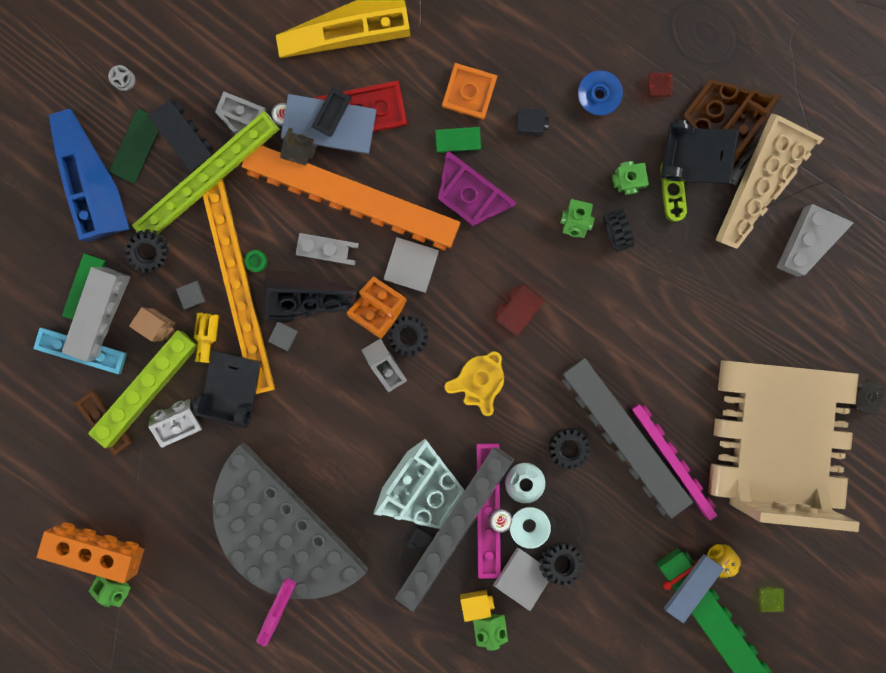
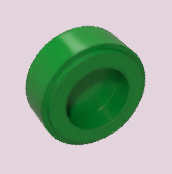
[244,250,268,273]

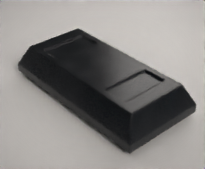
[311,87,352,137]

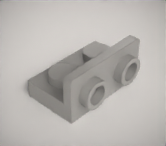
[148,399,202,448]

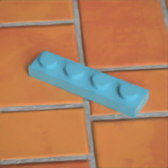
[33,328,127,374]

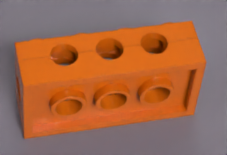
[36,522,144,584]

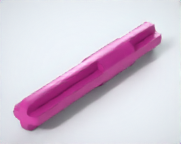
[256,578,296,646]

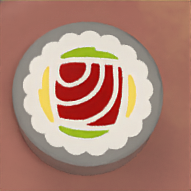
[272,103,286,126]
[488,509,512,532]

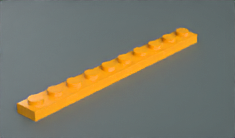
[203,179,275,394]

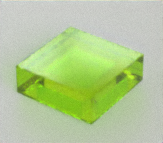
[759,588,784,612]

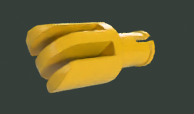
[194,312,219,363]

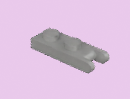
[296,233,359,266]

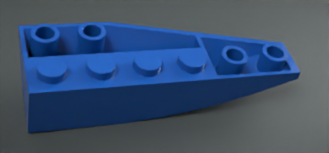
[49,109,130,242]

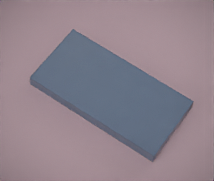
[281,94,377,154]

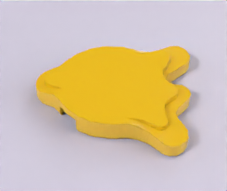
[444,351,504,416]

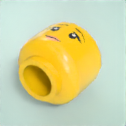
[707,544,741,578]

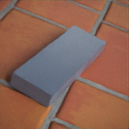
[664,554,724,623]

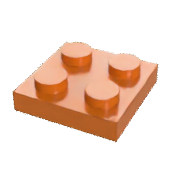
[442,63,498,120]

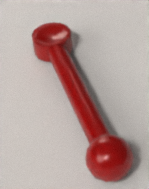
[663,560,699,590]

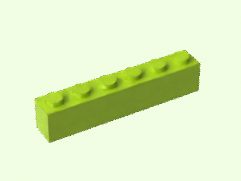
[88,330,197,448]

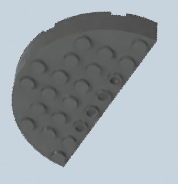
[213,442,368,599]

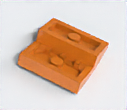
[347,276,407,339]

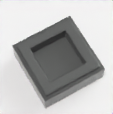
[176,281,206,310]
[268,322,299,351]

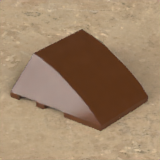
[683,79,781,163]

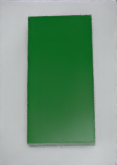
[435,127,481,153]

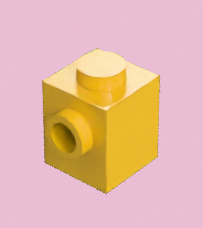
[460,590,494,622]

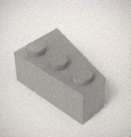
[776,204,854,277]

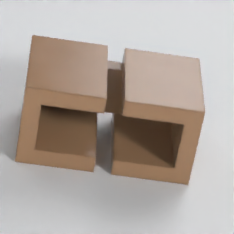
[129,307,176,342]

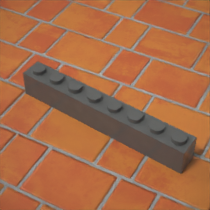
[561,358,693,519]
[395,447,515,612]

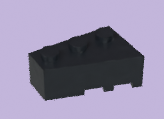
[148,98,213,171]

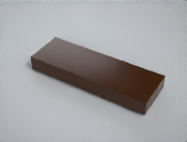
[74,390,133,456]

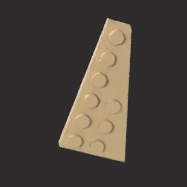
[716,114,824,249]

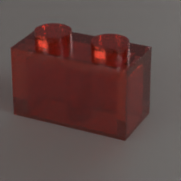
[495,284,545,336]

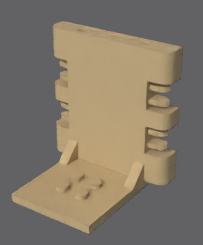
[708,360,859,532]

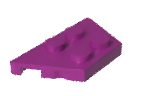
[438,151,517,226]

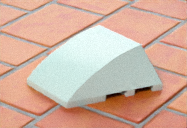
[374,439,465,529]

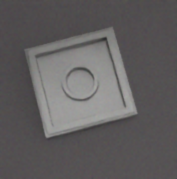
[383,237,439,293]
[493,548,549,611]

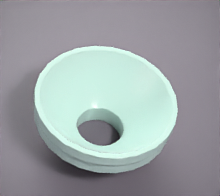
[505,463,545,503]
[510,507,551,548]

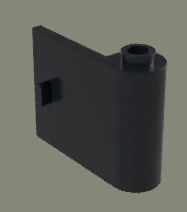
[661,119,739,184]
[192,350,261,428]

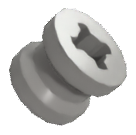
[108,65,136,91]

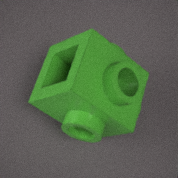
[612,161,649,195]
[560,199,594,238]
[89,576,131,607]
[473,614,508,650]

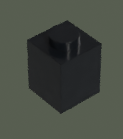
[516,108,549,136]

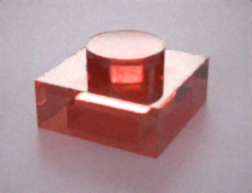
[648,72,673,97]

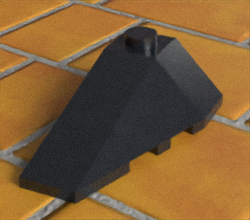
[264,270,357,322]

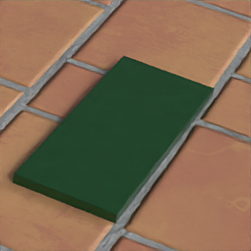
[109,109,159,184]

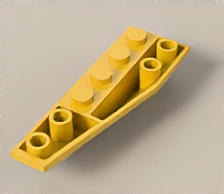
[276,0,411,58]

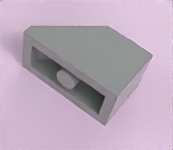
[362,339,407,393]

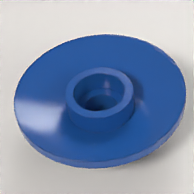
[578,71,623,116]

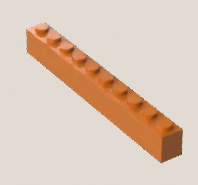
[241,146,460,251]

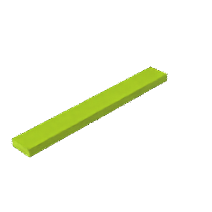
[132,111,280,235]

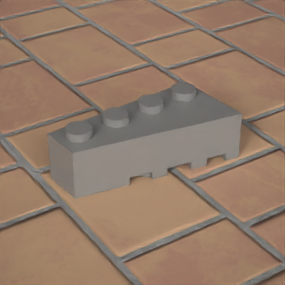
[62,267,131,362]

